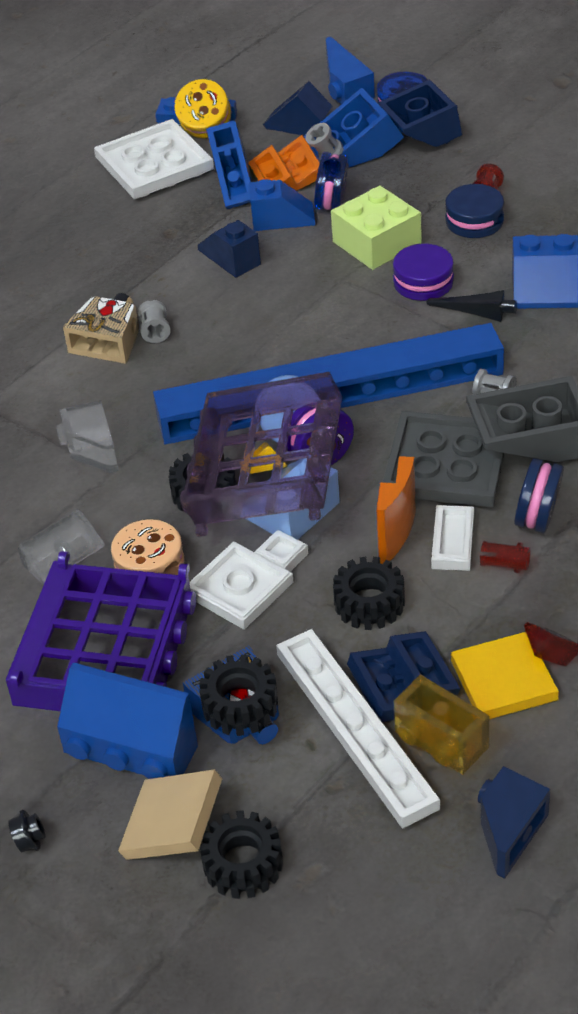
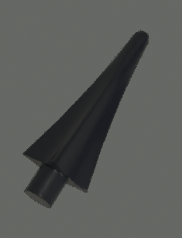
[426,290,517,322]

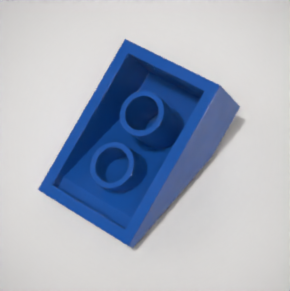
[304,88,404,176]

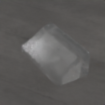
[18,509,105,585]

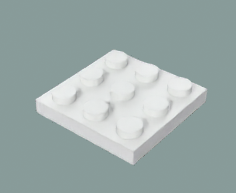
[94,119,214,199]

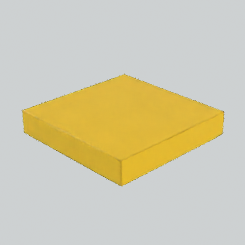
[451,631,559,722]

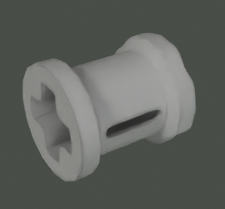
[306,123,344,163]
[138,300,171,343]
[472,368,516,395]

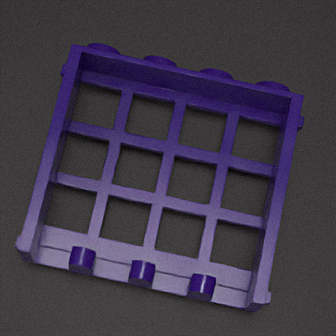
[5,551,196,711]

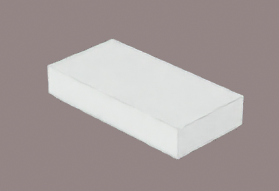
[431,505,474,571]

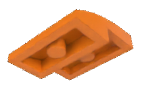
[248,135,327,191]
[377,456,416,564]

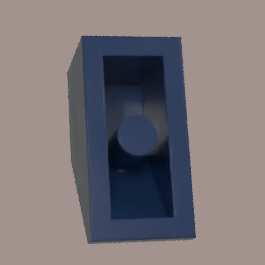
[262,81,333,136]
[197,220,261,278]
[478,766,550,879]

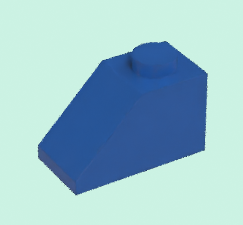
[249,179,315,231]

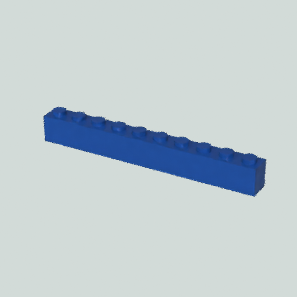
[153,323,504,445]

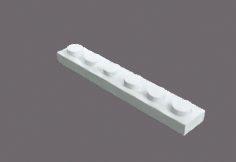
[276,629,440,829]

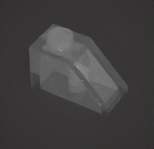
[56,400,119,473]

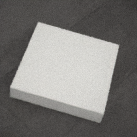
[190,541,294,630]

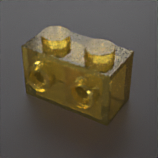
[394,674,489,775]

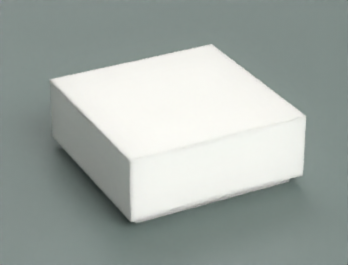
[254,530,308,572]

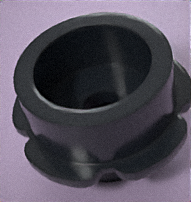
[8,810,46,853]

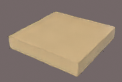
[118,769,222,860]

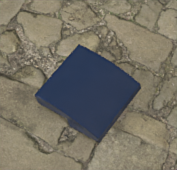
[347,631,461,722]

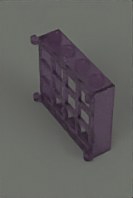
[180,372,342,537]

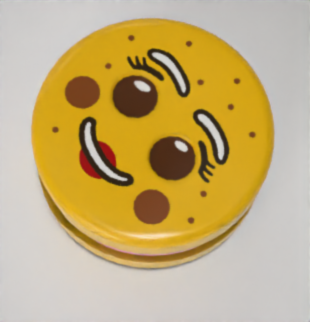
[174,79,231,138]

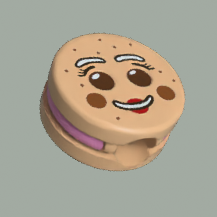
[111,519,185,575]

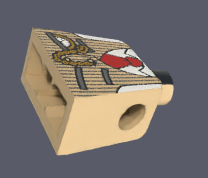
[63,293,139,364]

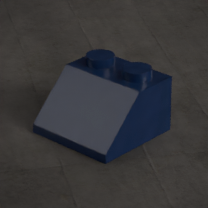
[378,79,462,147]

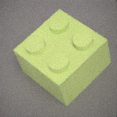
[331,186,422,270]

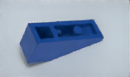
[326,36,375,104]
[206,120,252,209]

